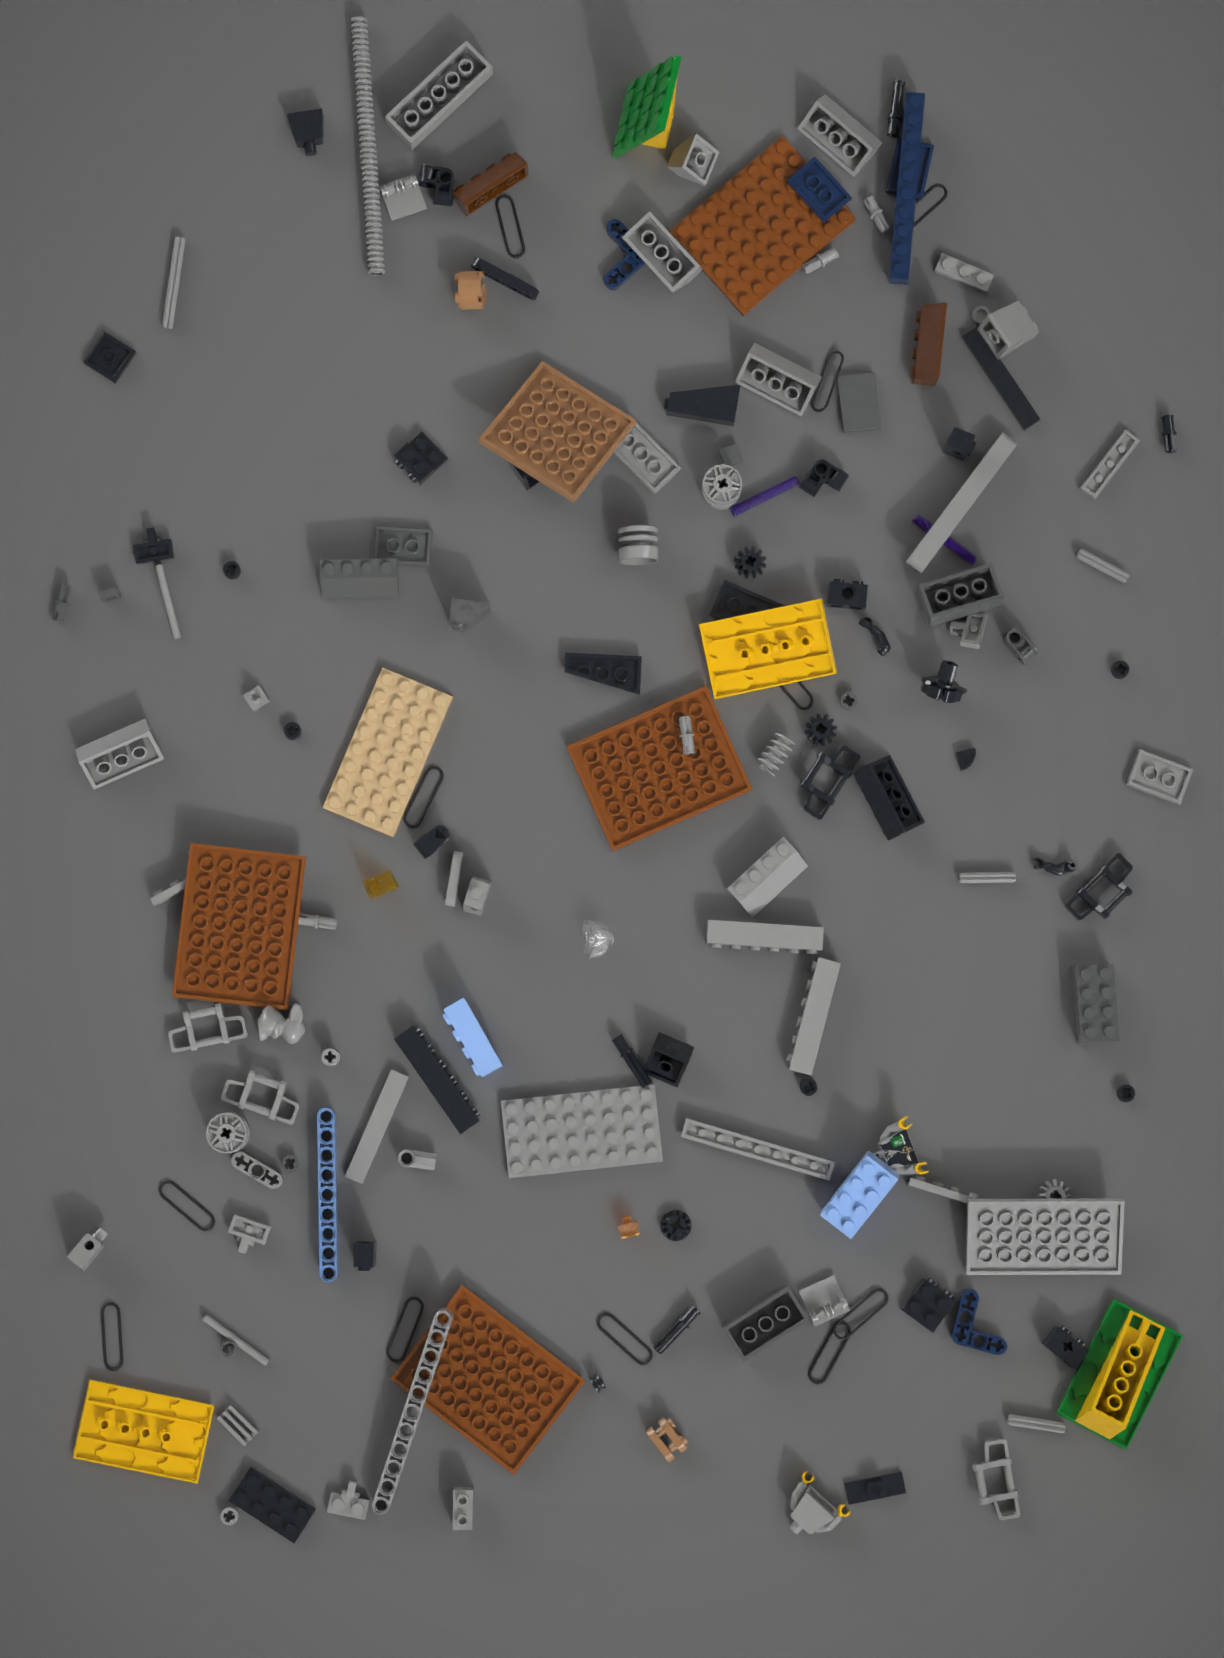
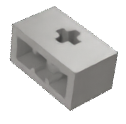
[452,1487,474,1530]

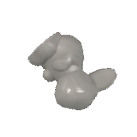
[258,1003,305,1044]

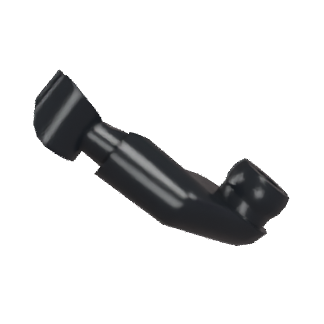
[858,617,891,656]
[1033,857,1077,876]

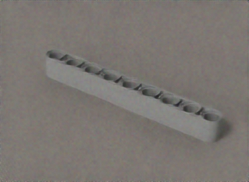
[906,432,1018,573]

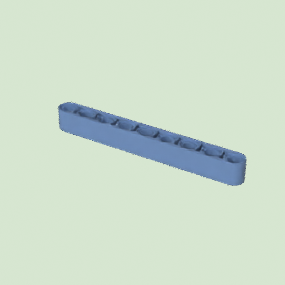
[317,1108,339,1282]

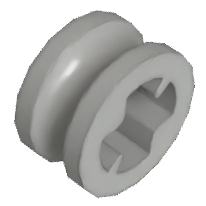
[220,1506,239,1525]

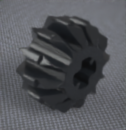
[734,546,766,579]
[805,714,837,746]

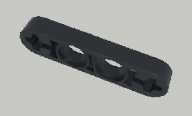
[471,257,540,301]

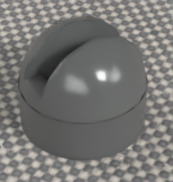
[221,1341,237,1358]

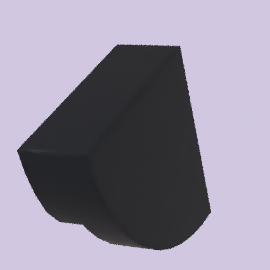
[956,748,976,771]

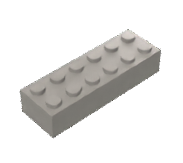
[385,40,493,150]

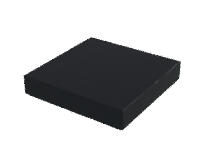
[83,331,136,384]

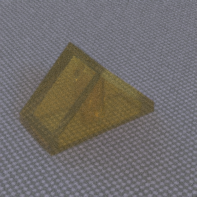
[362,870,399,901]

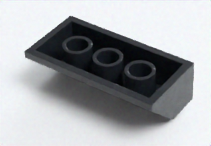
[853,755,925,841]

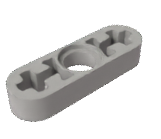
[445,850,464,907]
[231,1152,283,1189]

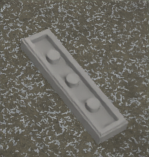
[1080,429,1140,500]

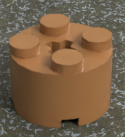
[455,271,486,310]

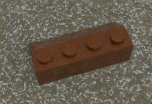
[453,152,529,217]
[910,302,947,386]

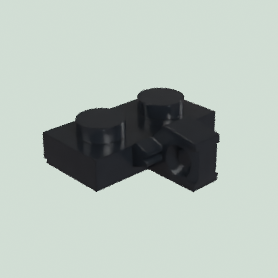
[133,527,175,564]

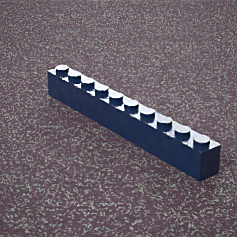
[889,92,925,285]

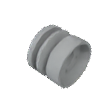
[701,464,743,510]
[618,525,659,565]
[206,1112,251,1154]

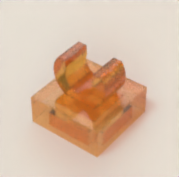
[618,1215,640,1239]

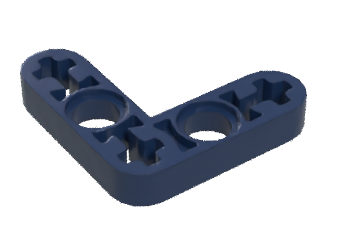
[604,219,646,290]
[951,1289,1007,1355]

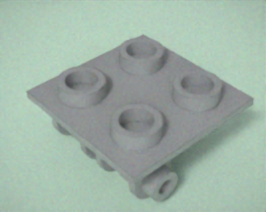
[379,174,427,221]
[799,1275,850,1326]

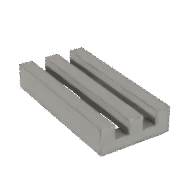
[217,1404,259,1446]

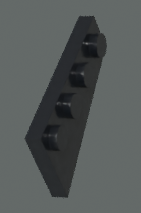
[565,653,642,695]

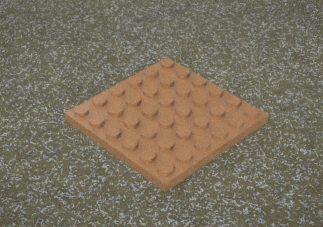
[478,361,637,503]

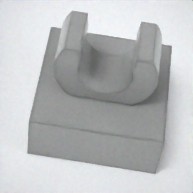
[243,685,270,712]

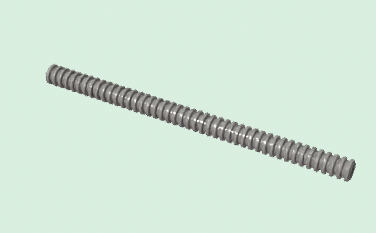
[351,16,385,276]

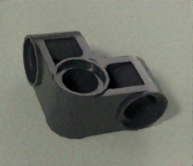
[418,164,455,207]
[798,459,849,497]

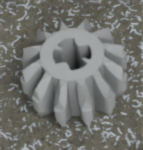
[1038,1179,1071,1199]

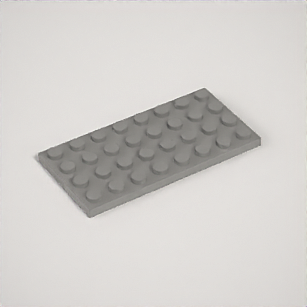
[501,1084,663,1178]
[965,1198,1125,1275]

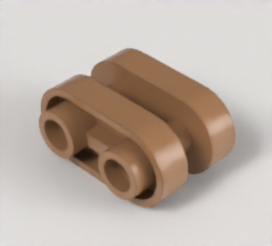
[645,1417,688,1462]

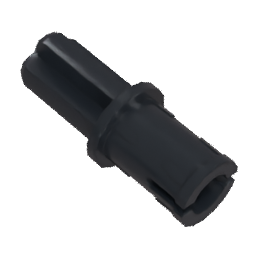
[1161,415,1177,453]

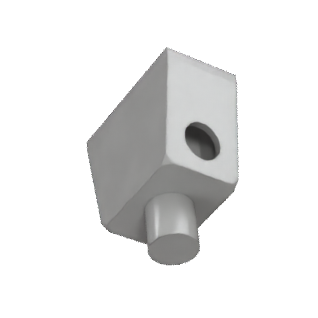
[463,876,492,916]
[67,1227,108,1271]

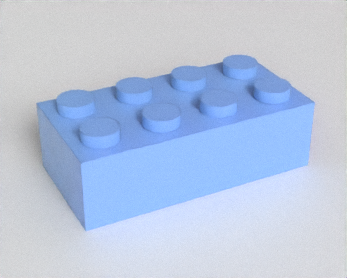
[443,998,503,1077]
[820,1150,900,1239]

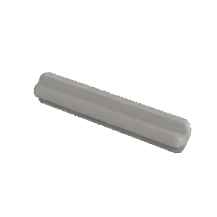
[1076,548,1130,583]
[959,872,1016,883]
[1007,1414,1066,1433]

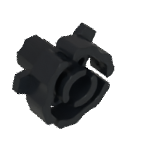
[921,660,967,703]

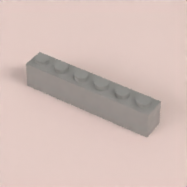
[706,920,824,955]
[786,957,841,1076]

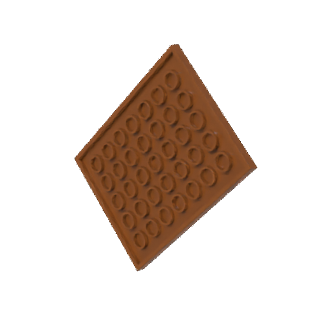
[669,135,856,316]
[566,686,753,852]
[172,843,306,1010]
[390,1284,586,1475]

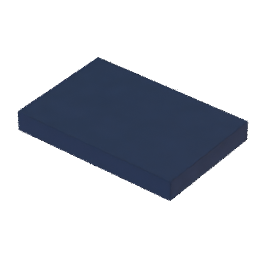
[886,137,934,200]
[786,156,852,224]

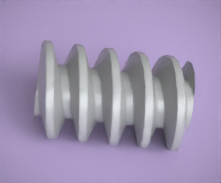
[757,733,795,777]

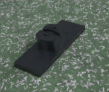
[844,1471,906,1505]

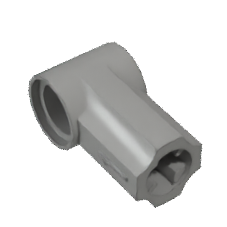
[398,1149,437,1170]

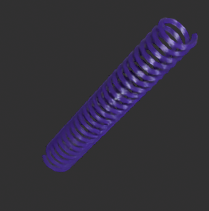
[731,476,800,517]
[912,514,977,565]

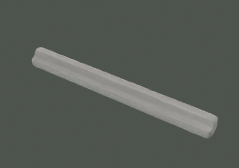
[162,237,185,329]

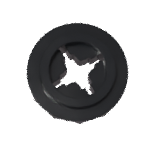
[660,1210,691,1241]

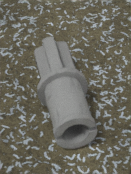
[863,196,890,233]
[802,247,839,274]
[679,716,695,755]
[298,912,337,930]

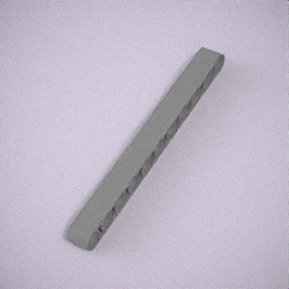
[372,1308,453,1515]

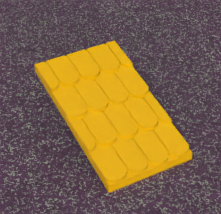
[699,598,837,699]
[72,1379,214,1484]

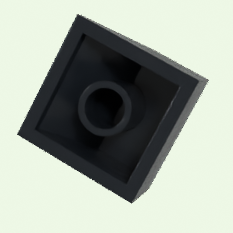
[643,1032,694,1087]

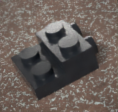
[394,431,448,485]
[901,1278,956,1333]

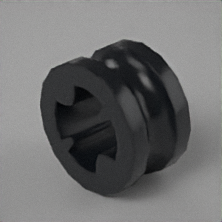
[223,561,241,579]
[1111,661,1129,679]
[284,722,301,740]
[800,1078,817,1096]
[1117,1085,1135,1102]
[589,1374,606,1394]

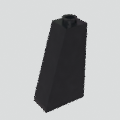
[664,385,740,426]

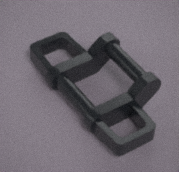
[799,746,860,820]
[1065,853,1133,920]

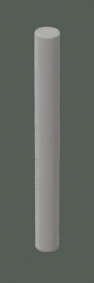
[155,564,181,639]
[202,1314,270,1366]

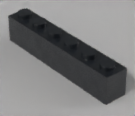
[394,1026,481,1134]

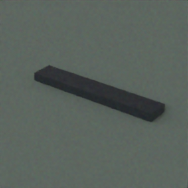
[962,326,1041,431]

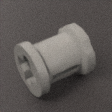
[321,1048,340,1066]

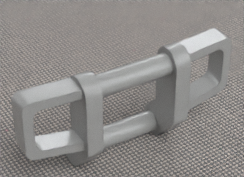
[168,1003,248,1053]
[221,1070,300,1125]
[972,1438,1021,1520]

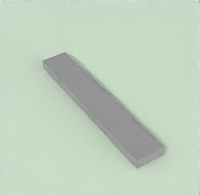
[345,1069,409,1184]

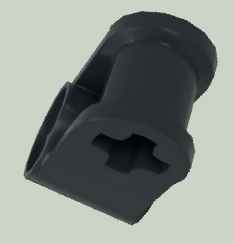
[413,825,450,859]

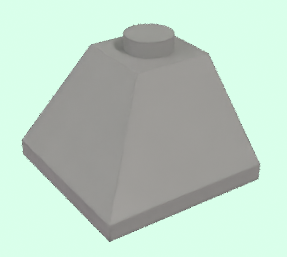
[667,133,719,186]

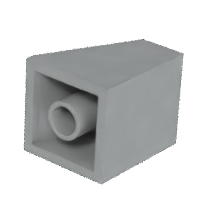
[977,301,1039,359]

